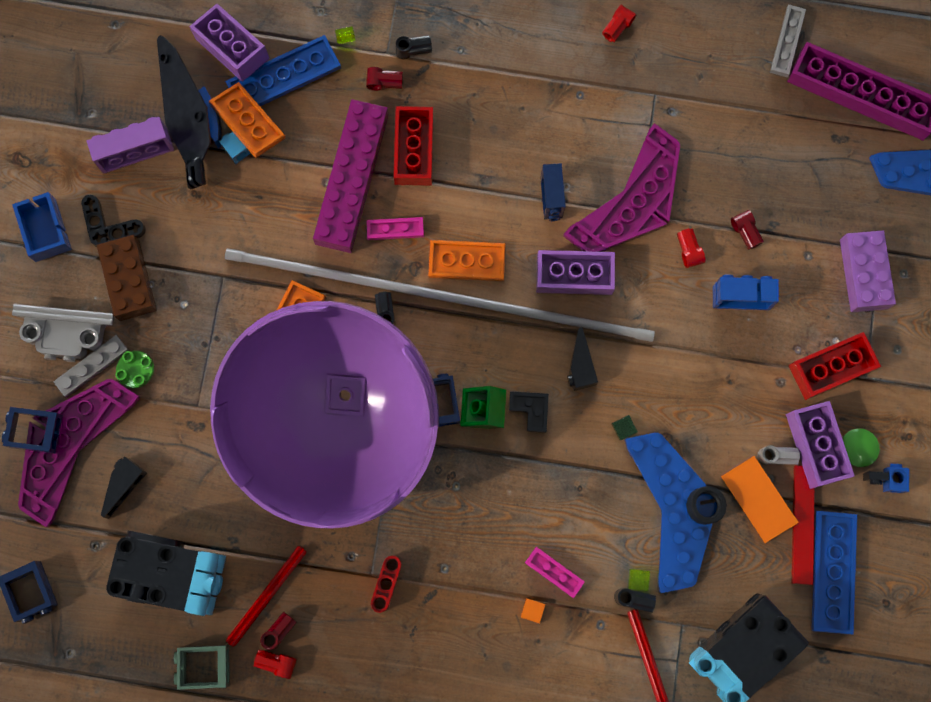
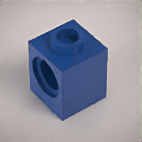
[883,464,909,493]

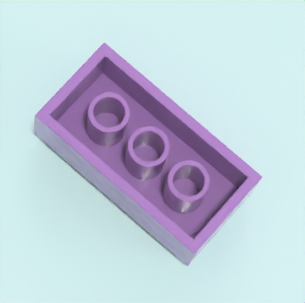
[189,4,270,82]
[86,117,174,174]
[840,230,896,312]
[536,250,615,295]
[786,401,855,489]

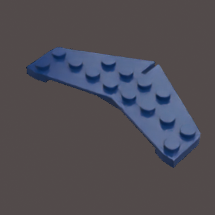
[869,150,931,196]
[625,433,717,593]

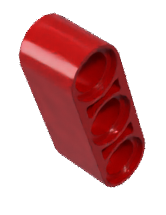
[371,556,402,613]

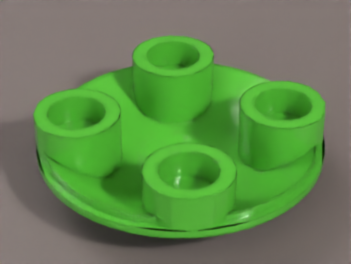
[115,351,154,388]
[843,428,880,468]

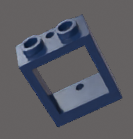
[540,163,566,221]
[433,373,460,427]
[2,407,63,454]
[0,561,58,624]

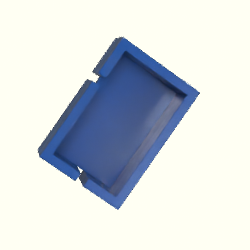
[12,192,72,262]
[713,275,779,310]

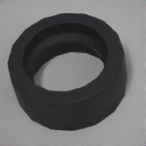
[686,486,727,525]

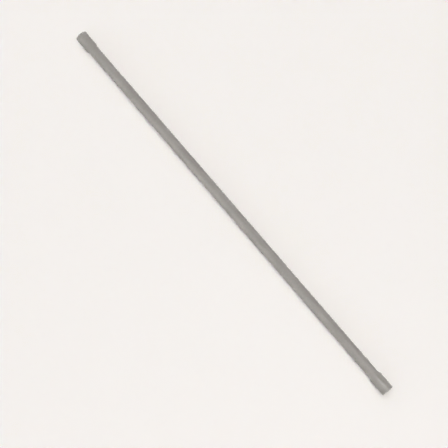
[225,248,655,342]

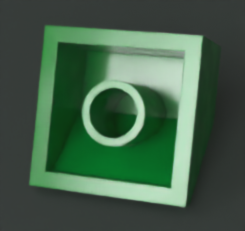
[460,386,507,429]

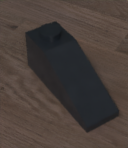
[567,327,598,391]
[101,457,147,519]

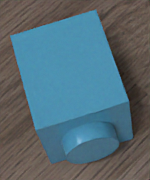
[219,132,250,164]

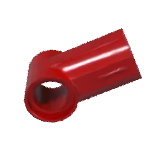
[602,4,637,43]
[677,228,706,268]
[253,649,297,679]

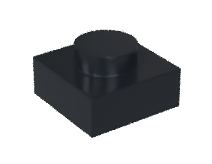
[863,471,889,485]

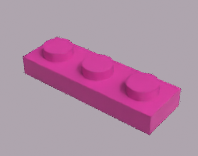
[367,217,424,240]
[525,547,585,598]

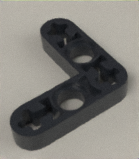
[81,195,145,247]

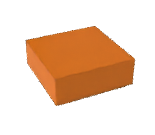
[521,598,545,624]

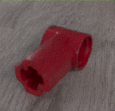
[366,67,403,91]
[730,210,764,250]
[260,611,297,650]

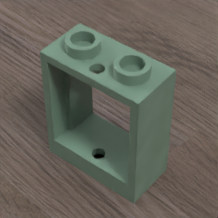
[174,645,230,690]

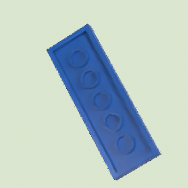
[225,35,341,106]
[811,511,857,635]

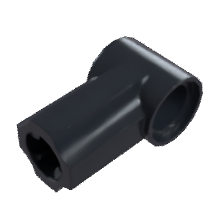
[396,36,432,59]
[375,292,396,326]
[614,588,656,613]

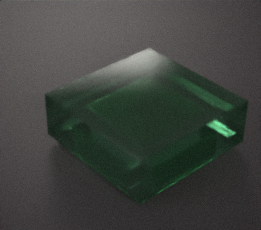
[611,415,638,441]

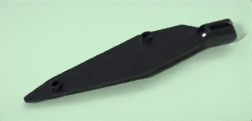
[157,35,211,189]

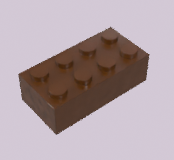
[97,235,157,321]

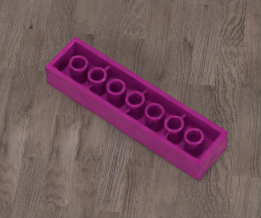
[787,42,931,141]
[313,99,389,253]

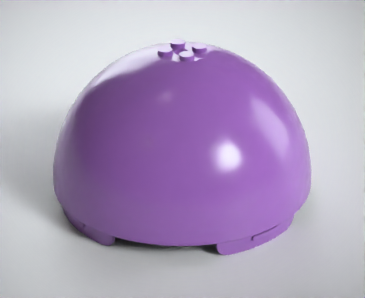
[210,301,439,528]

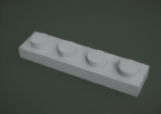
[770,4,806,77]
[53,335,129,398]

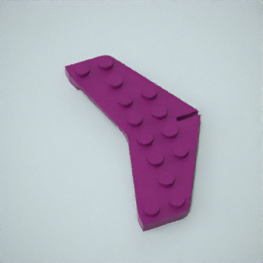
[563,123,680,252]
[18,379,140,528]

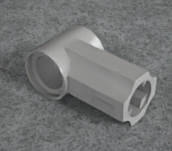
[757,445,800,465]

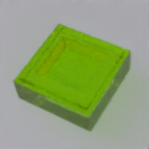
[335,26,355,44]
[628,569,650,591]

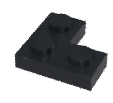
[509,391,549,433]

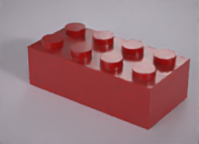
[394,106,433,186]
[789,332,881,400]

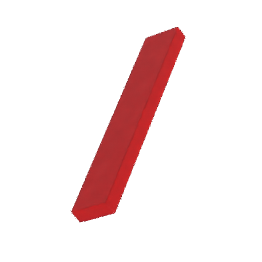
[792,465,815,585]

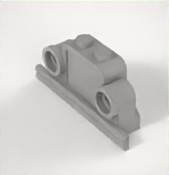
[12,304,114,362]

